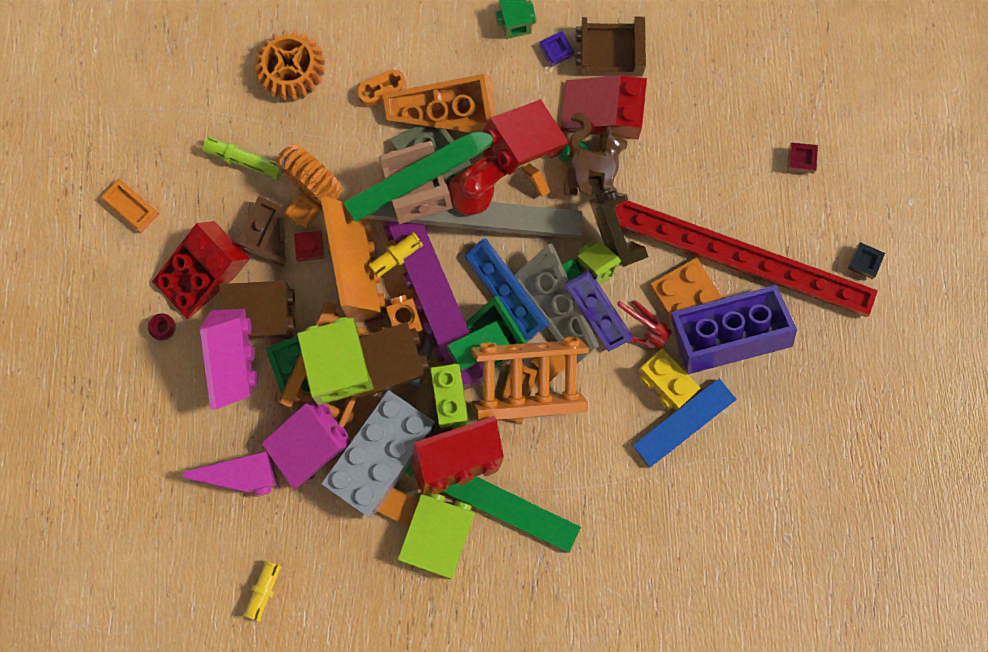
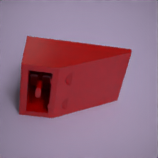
[152,221,250,319]

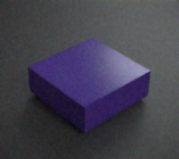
[539,31,574,67]

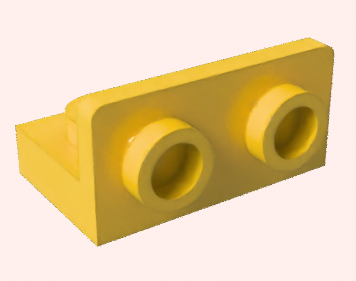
[637,348,700,412]

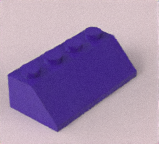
[671,285,797,374]

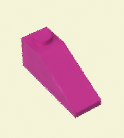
[183,452,278,497]

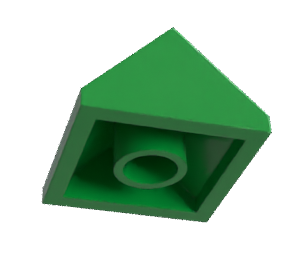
[465,296,527,369]

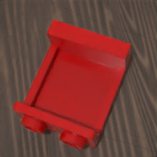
[482,99,569,175]

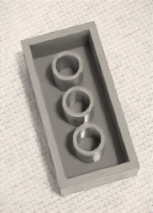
[322,390,437,519]

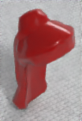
[448,147,508,215]

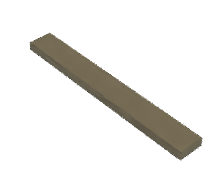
[365,202,582,239]

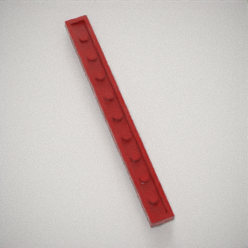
[616,200,878,317]

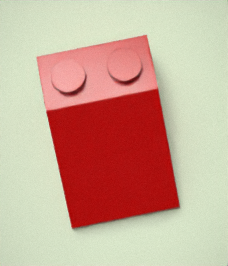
[561,75,647,140]

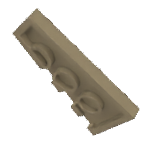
[514,244,599,364]

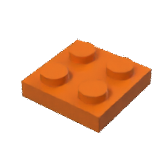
[650,258,723,323]

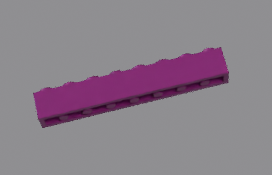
[383,221,483,390]

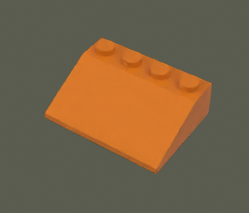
[321,197,386,323]

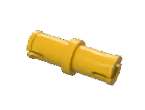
[368,232,423,278]
[243,561,282,622]

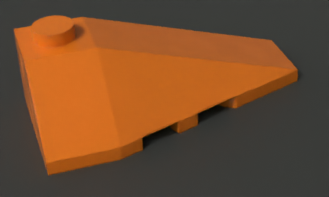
[382,74,495,132]

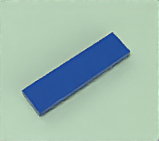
[464,238,550,341]
[633,378,737,468]

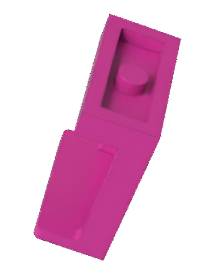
[262,401,351,489]

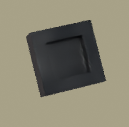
[847,242,885,279]

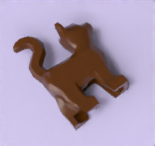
[564,113,628,196]

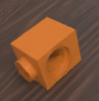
[386,294,423,332]

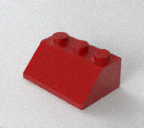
[410,416,504,495]

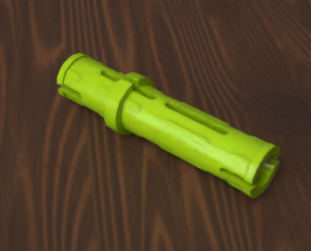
[203,136,282,180]

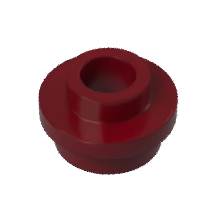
[148,313,176,341]

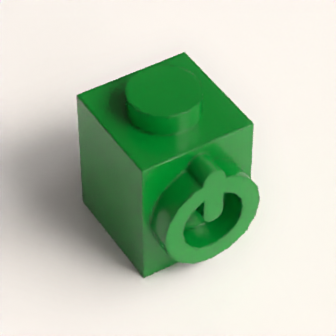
[495,0,536,39]

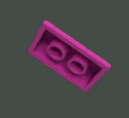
[200,309,258,410]

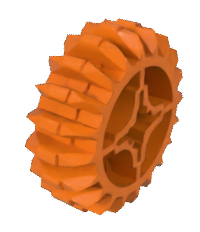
[254,30,325,101]
[275,143,343,206]

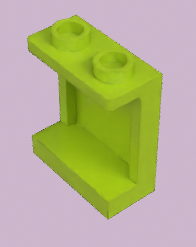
[297,318,374,405]
[431,364,469,433]
[398,492,476,579]

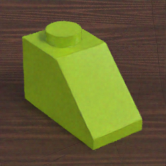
[577,242,621,285]

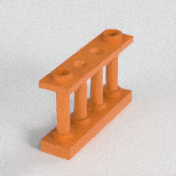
[278,301,387,428]
[472,337,589,421]

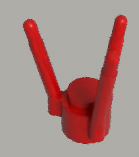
[617,300,672,350]

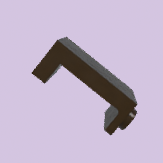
[589,188,649,267]

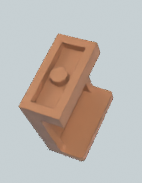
[379,141,452,224]

